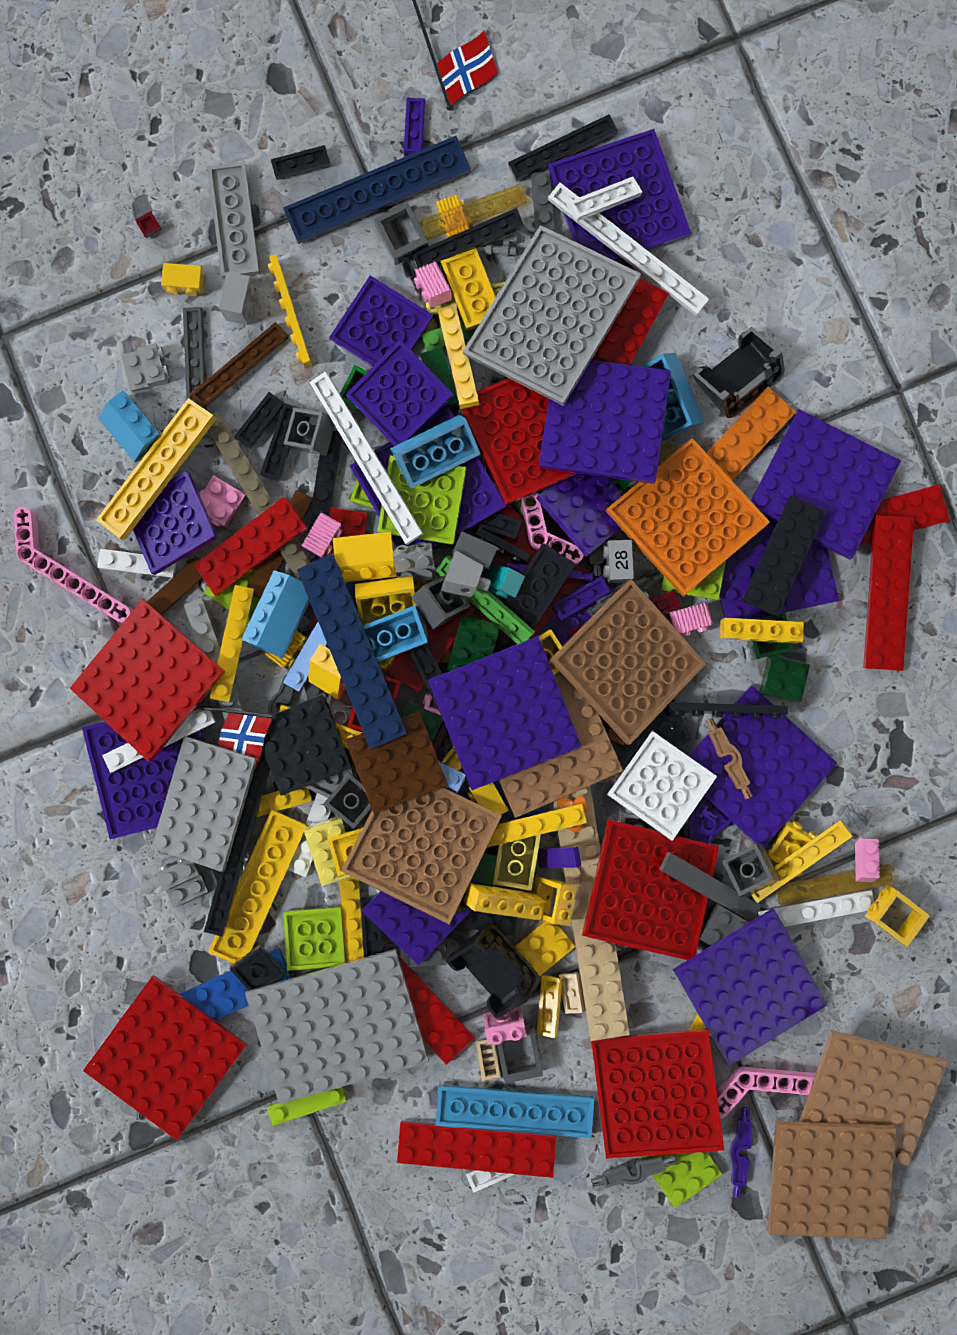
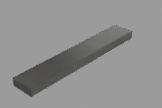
[183,307,207,411]
[659,852,761,922]

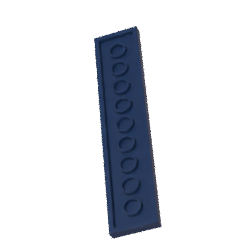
[283,136,471,244]
[297,554,408,750]

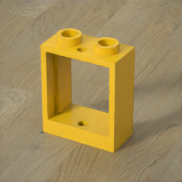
[532,876,577,926]
[865,885,930,947]

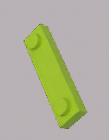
[267,1087,347,1126]

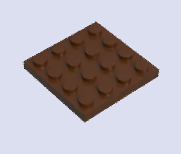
[345,711,448,814]

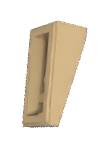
[475,1039,502,1081]

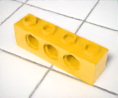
[720,618,804,644]
[463,883,547,921]

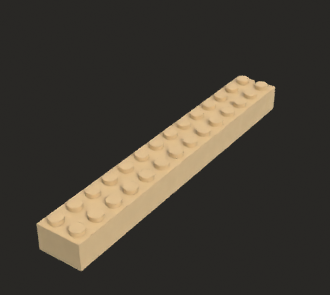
[553,786,630,1041]

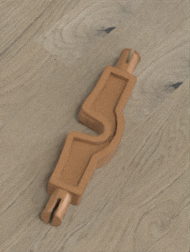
[705,717,753,799]

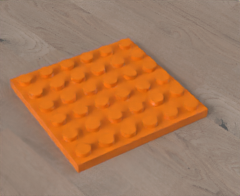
[606,438,770,597]

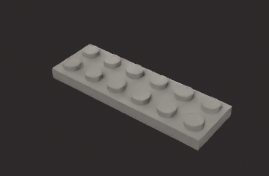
[207,161,260,279]

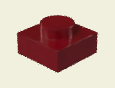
[135,211,162,238]

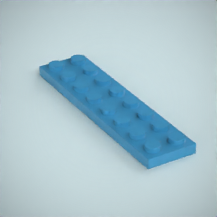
[436,1084,594,1138]

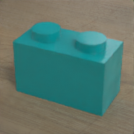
[486,565,525,599]

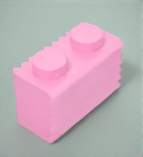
[414,262,452,308]
[302,512,343,558]
[668,602,713,637]
[855,838,880,883]

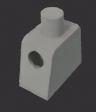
[441,551,491,597]

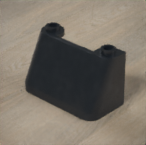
[693,327,785,418]
[445,924,539,1019]

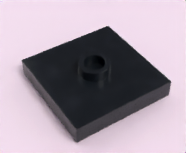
[229,944,285,990]

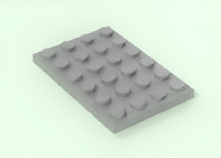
[152,736,257,872]

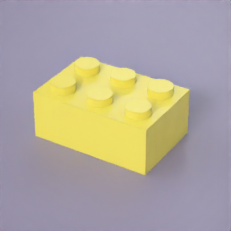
[303,816,351,886]
[493,834,541,891]

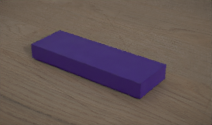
[403,98,425,155]
[552,576,611,621]
[538,846,581,868]

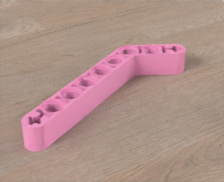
[520,492,584,566]
[14,507,133,623]
[717,1066,816,1119]

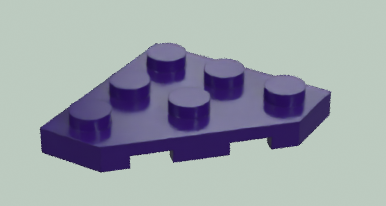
[688,797,731,843]

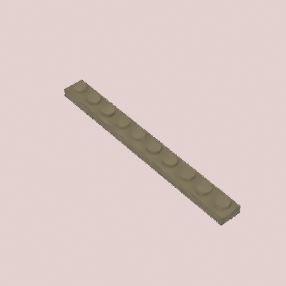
[208,411,310,580]

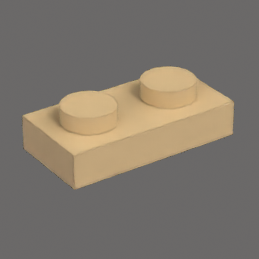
[559,972,586,1014]

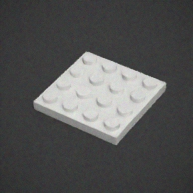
[607,731,717,841]

